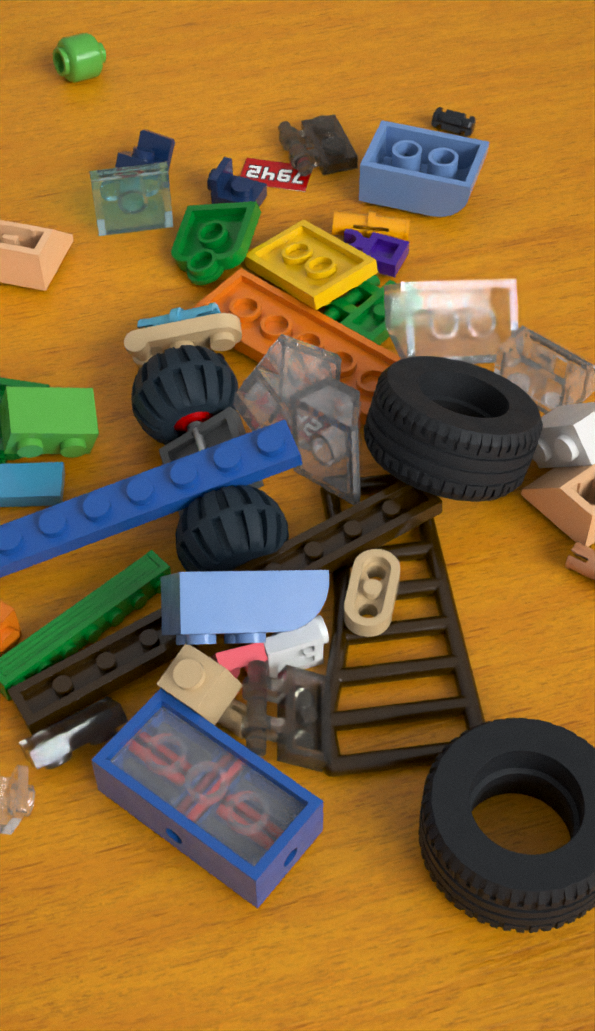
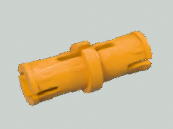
[332,211,410,241]

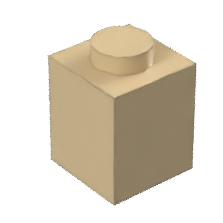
[157,643,243,725]

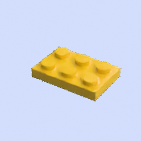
[244,219,378,310]

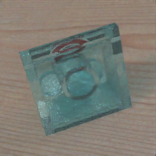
[89,162,174,236]

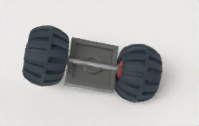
[131,345,289,572]

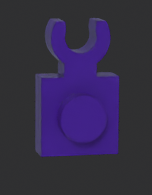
[344,229,409,278]

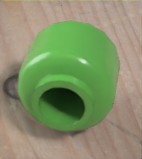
[53,33,106,83]

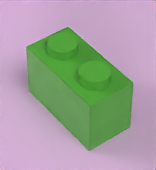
[0,386,99,458]

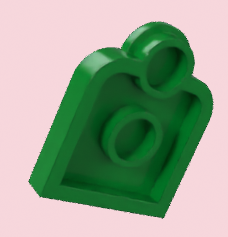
[171,201,261,285]

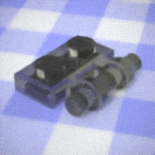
[278,114,358,176]
[241,660,332,772]

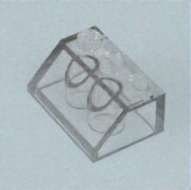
[384,279,519,364]

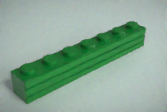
[0,550,171,701]

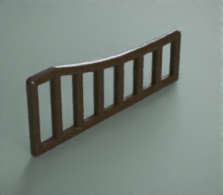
[315,474,485,777]

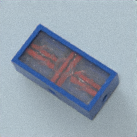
[91,688,323,909]

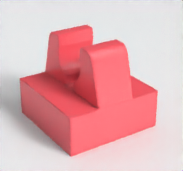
[211,643,268,694]

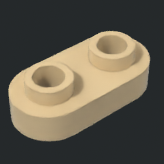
[344,549,400,637]

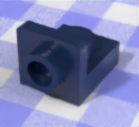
[115,130,175,178]
[207,157,267,207]

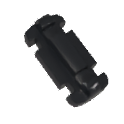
[432,107,476,137]

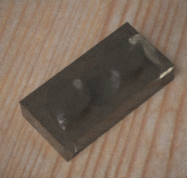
[18,696,128,770]

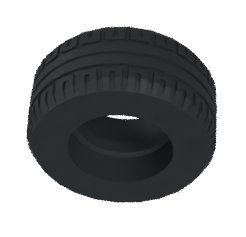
[364,356,543,502]
[418,717,595,933]

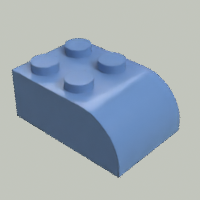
[359,120,489,217]
[161,570,329,645]

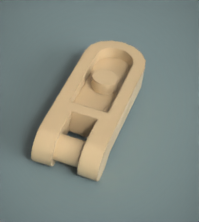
[124,313,242,368]

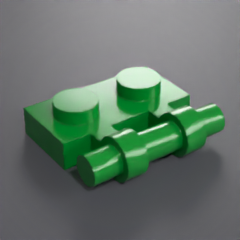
[323,275,422,345]

